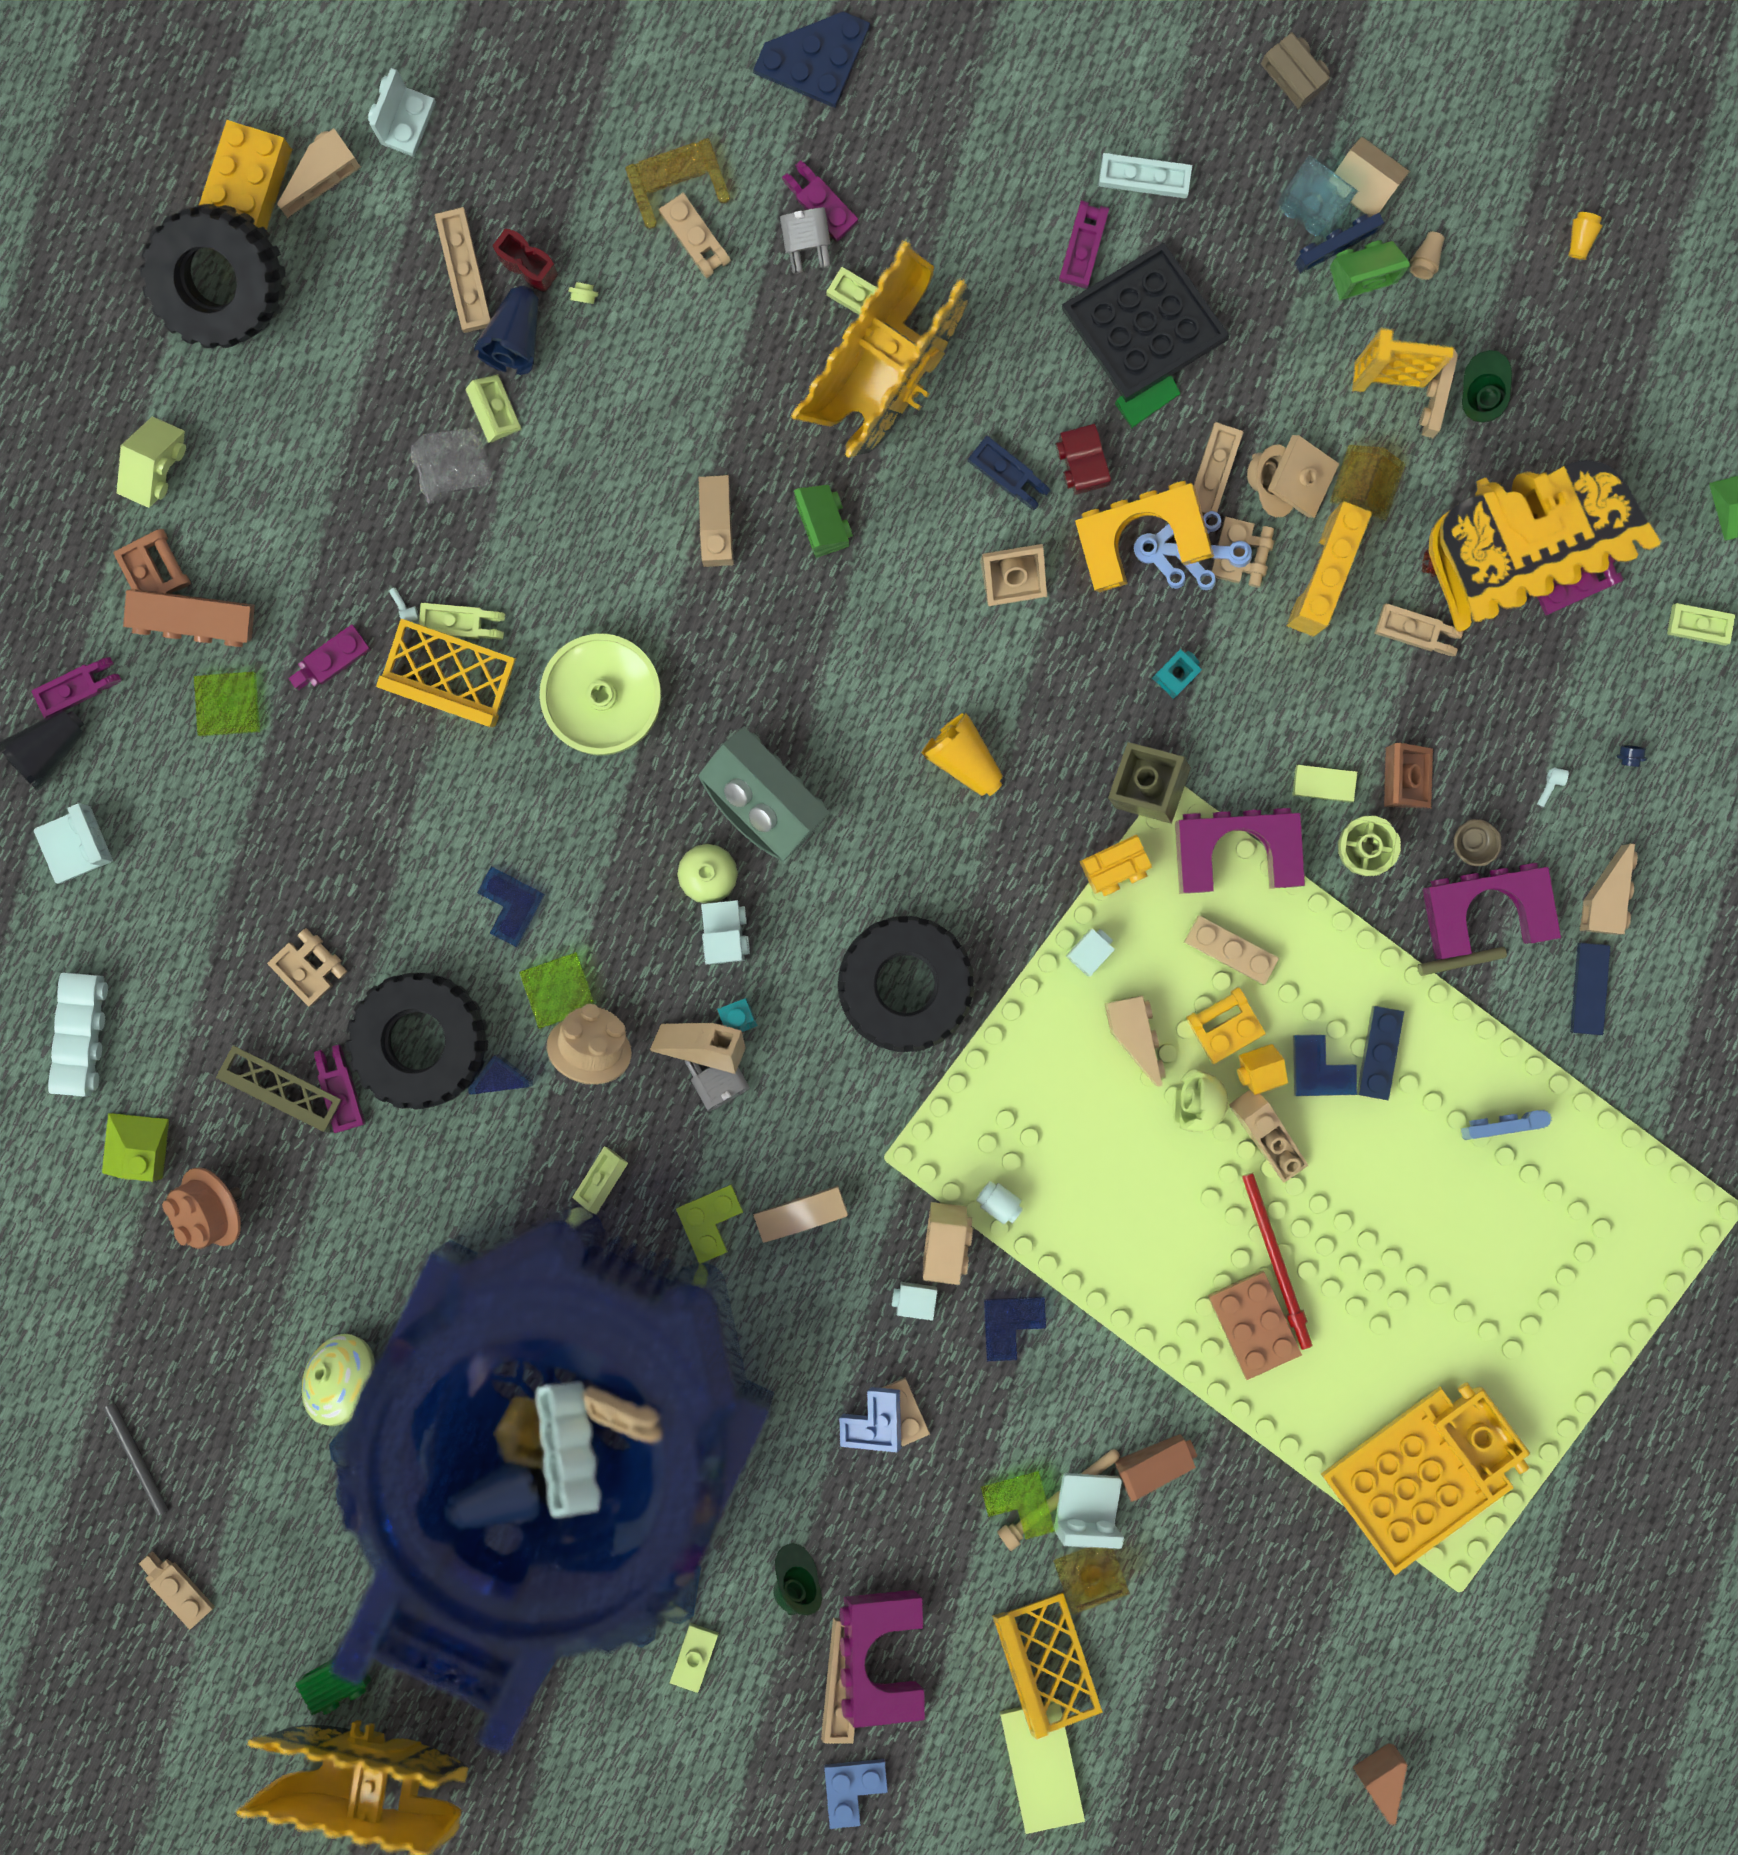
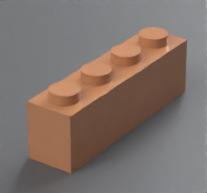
[123,589,255,647]

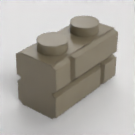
[1261,32,1331,109]

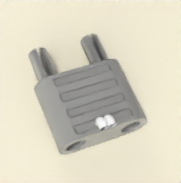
[780,207,831,274]
[685,1060,750,1112]

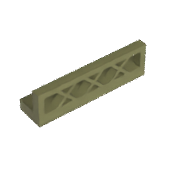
[216,1045,342,1133]

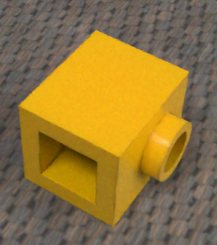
[1237,1044,1288,1095]

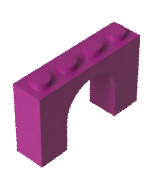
[1175,808,1305,894]
[1423,863,1561,959]
[840,1590,925,1728]

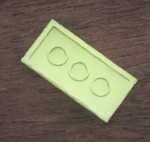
[1000,1699,1085,1834]

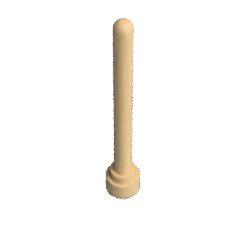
[997,1449,1120,1551]

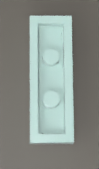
[1098,153,1192,199]

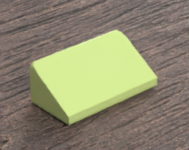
[466,374,521,443]

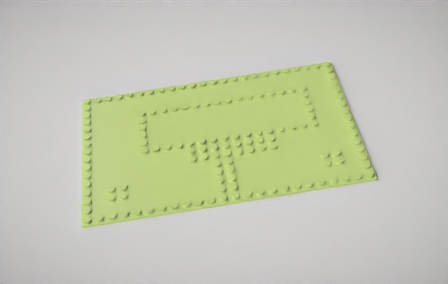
[884,787,1738,1592]

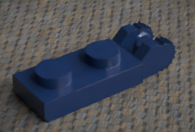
[968,435,1050,510]

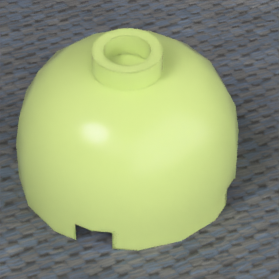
[1338,816,1401,876]
[677,844,738,904]
[1172,1070,1229,1132]

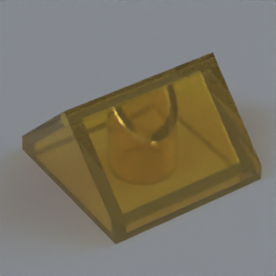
[1329,445,1405,521]
[495,1397,545,1469]
[1053,1547,1130,1615]

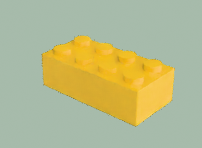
[199,120,292,230]

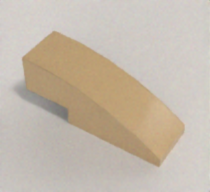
[753,1185,848,1243]

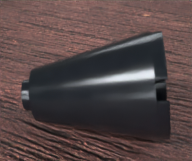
[0,710,84,791]

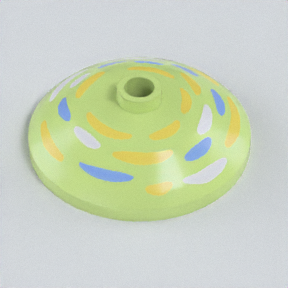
[302,1334,375,1426]

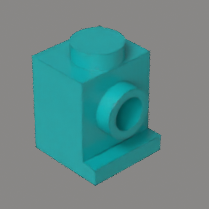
[1152,649,1202,699]
[717,998,758,1032]

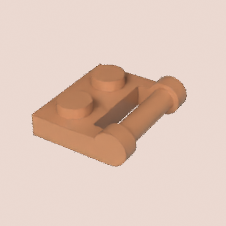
[113,529,191,594]

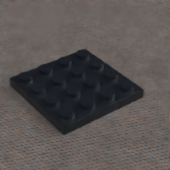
[1062,242,1229,403]

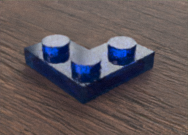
[477,866,545,947]
[1293,1035,1357,1096]
[984,1296,1046,1361]

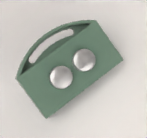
[698,727,830,861]

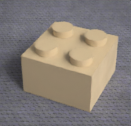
[923,1202,973,1285]

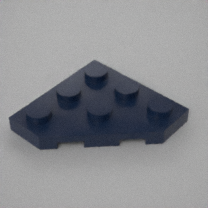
[753,12,870,108]

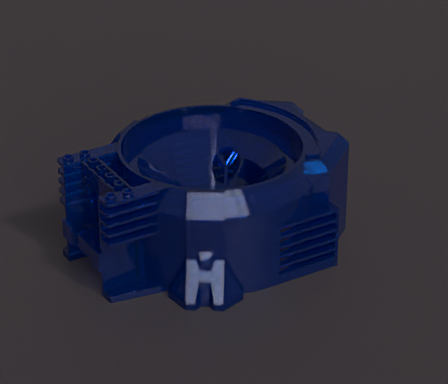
[329,1204,774,1754]

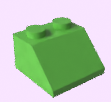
[1330,240,1410,300]
[794,485,853,558]

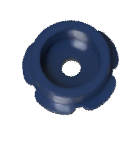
[1617,745,1648,767]

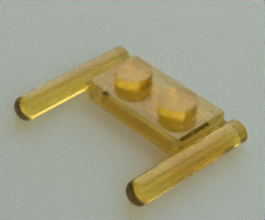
[625,138,730,229]

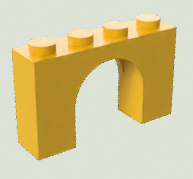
[1075,481,1214,592]
[1286,501,1372,637]

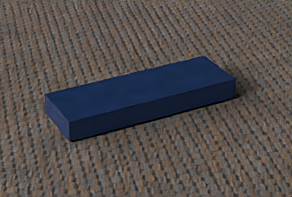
[1570,943,1611,1035]

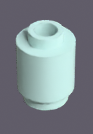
[976,1181,1023,1224]

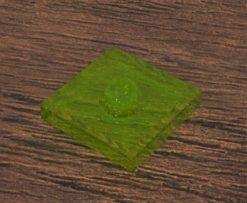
[194,672,260,737]
[519,952,595,1029]

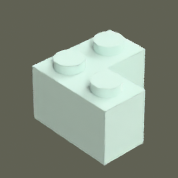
[701,900,750,965]

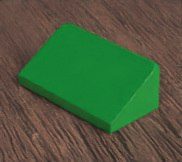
[1115,376,1181,428]

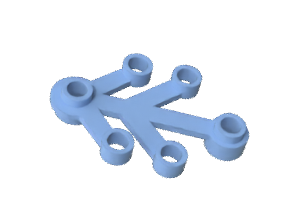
[1134,511,1252,590]

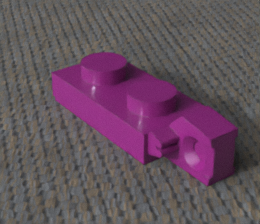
[288,624,371,690]

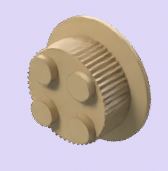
[547,1004,631,1084]

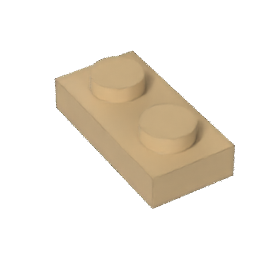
[882,1377,930,1447]

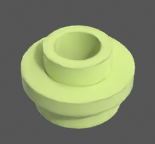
[568,282,599,304]

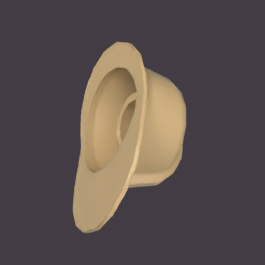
[1247,444,1293,518]

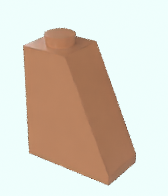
[1115,1434,1197,1502]

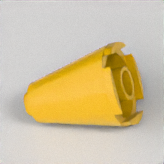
[921,713,1003,796]

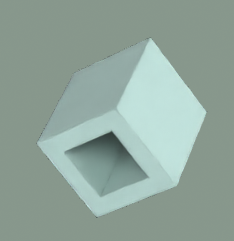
[1066,929,1115,976]
[892,1282,937,1321]

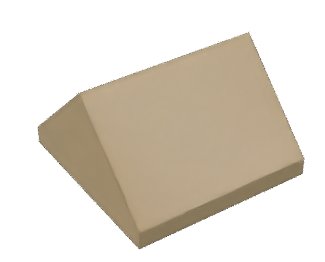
[1326,137,1410,217]
[980,544,1047,606]

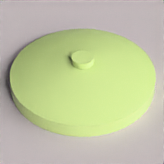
[540,634,661,755]

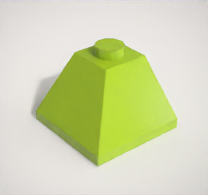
[102,1113,169,1182]

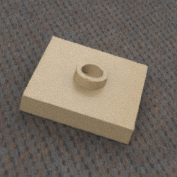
[1267,435,1339,518]

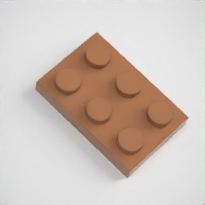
[1207,1271,1302,1380]

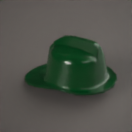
[1462,350,1512,423]
[773,1543,822,1616]

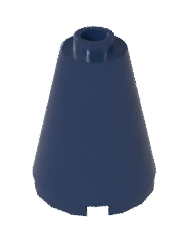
[474,286,539,375]
[445,1458,539,1529]

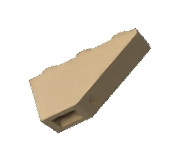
[1580,844,1638,935]
[1104,996,1166,1086]
[650,1023,746,1074]
[1229,1090,1308,1183]

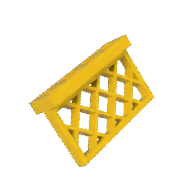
[1352,329,1454,392]
[376,618,516,727]
[992,1593,1103,1739]

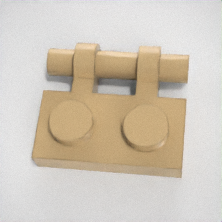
[1211,517,1274,588]
[267,928,348,1007]

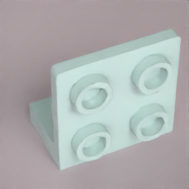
[368,68,436,157]
[34,803,113,884]
[1054,1473,1124,1549]

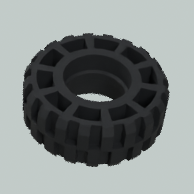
[140,204,286,349]
[838,916,974,1052]
[346,973,488,1110]

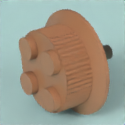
[162,1167,242,1249]

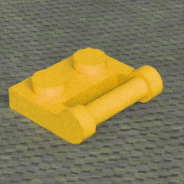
[1186,987,1266,1064]

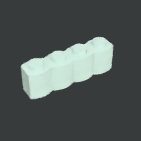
[48,973,108,1097]
[537,1382,600,1517]

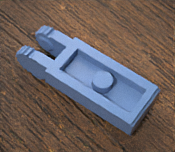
[1461,1110,1552,1140]

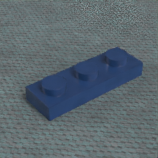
[1295,213,1385,274]
[1356,1006,1404,1101]

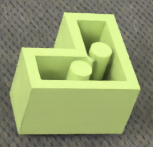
[117,416,186,508]

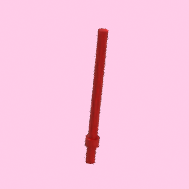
[1242,1173,1313,1350]

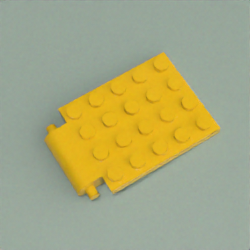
[1321,1382,1530,1575]

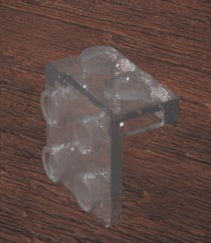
[411,428,493,504]

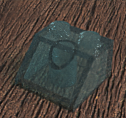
[1277,155,1358,238]

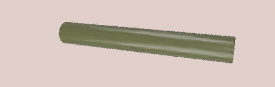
[1418,946,1507,976]

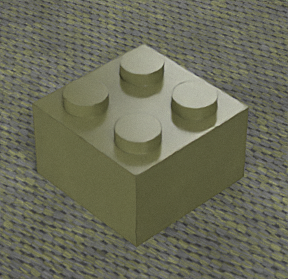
[1108,742,1191,824]

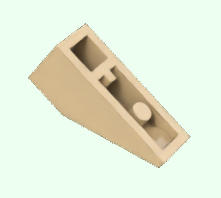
[277,128,360,218]
[699,475,734,567]

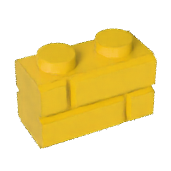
[1080,835,1152,896]

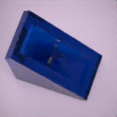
[468,1054,533,1095]

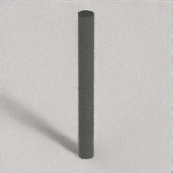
[103,1402,168,1516]

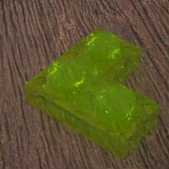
[981,1471,1056,1540]

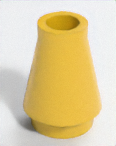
[1568,212,1603,260]

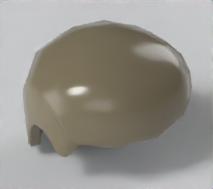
[1453,819,1501,866]

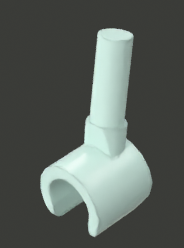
[389,588,419,624]
[1537,768,1569,807]

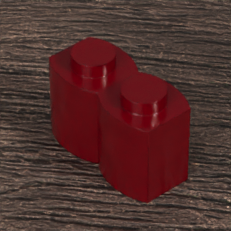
[492,229,558,292]
[1055,424,1111,495]

